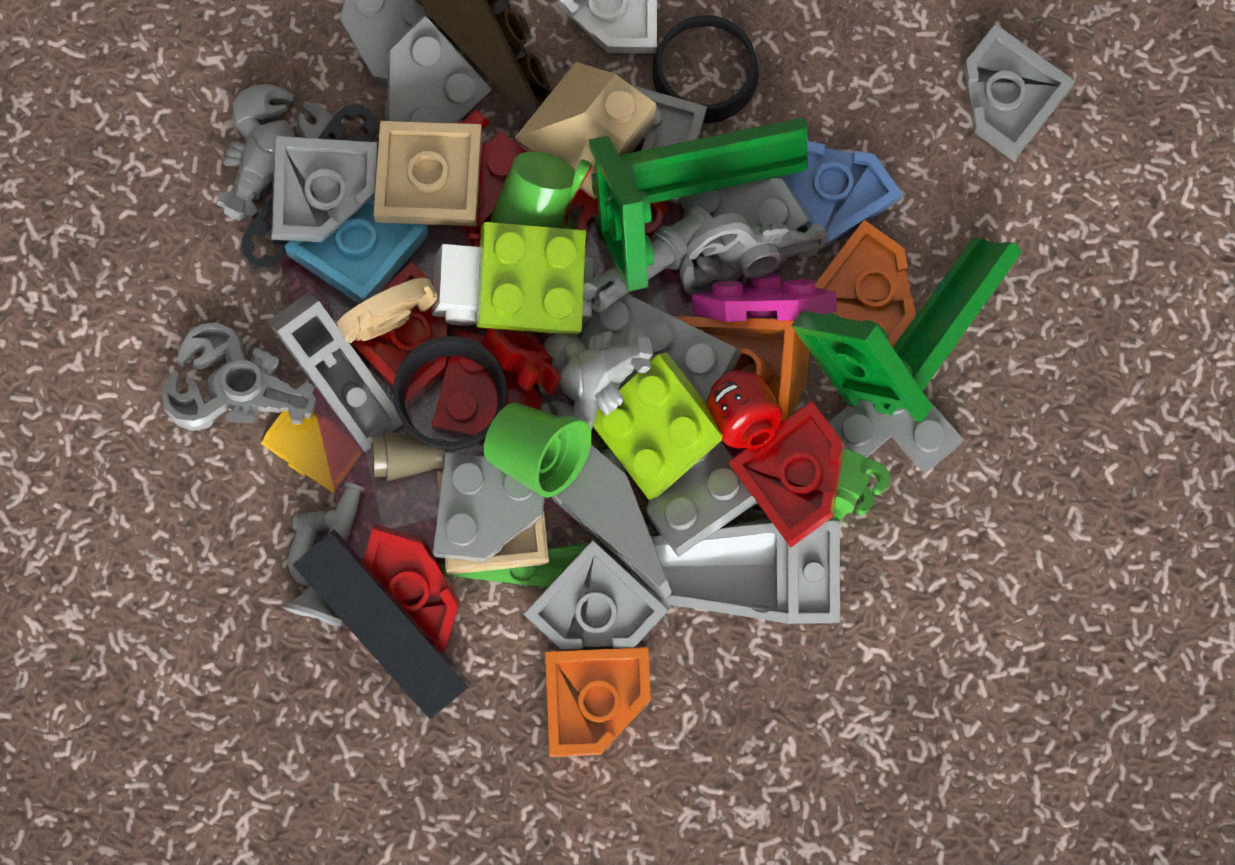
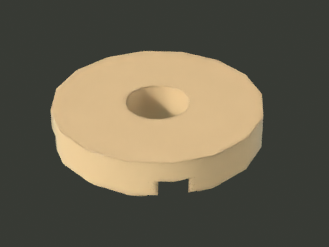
[337,277,437,343]

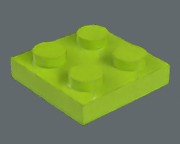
[476,222,586,335]
[593,353,723,500]

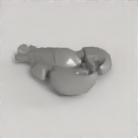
[217,84,340,221]
[680,212,828,296]
[161,322,316,431]
[538,329,653,430]

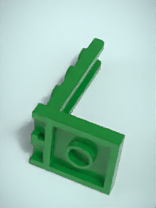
[589,117,808,291]
[791,237,1022,422]

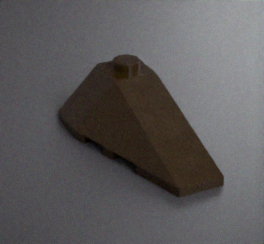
[415,0,552,119]

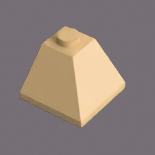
[515,62,656,199]

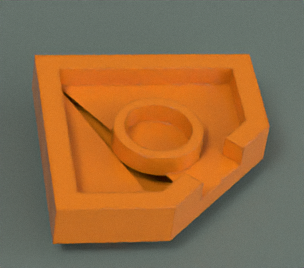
[815,220,916,347]
[545,647,651,757]

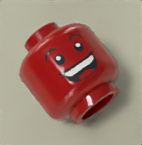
[706,371,783,449]

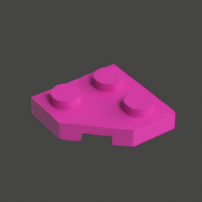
[692,273,837,322]

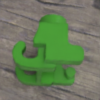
[833,449,890,521]

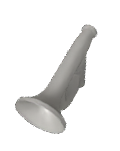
[283,482,364,627]

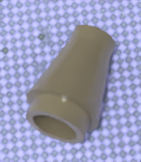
[371,431,446,482]

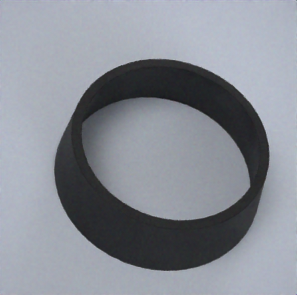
[652,15,759,123]
[393,336,507,450]

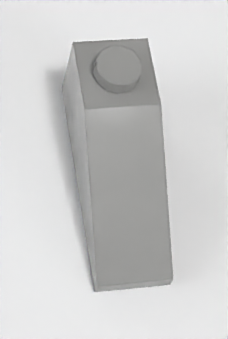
[267,292,403,452]
[552,444,672,600]

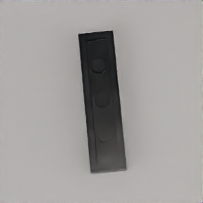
[293,529,471,719]

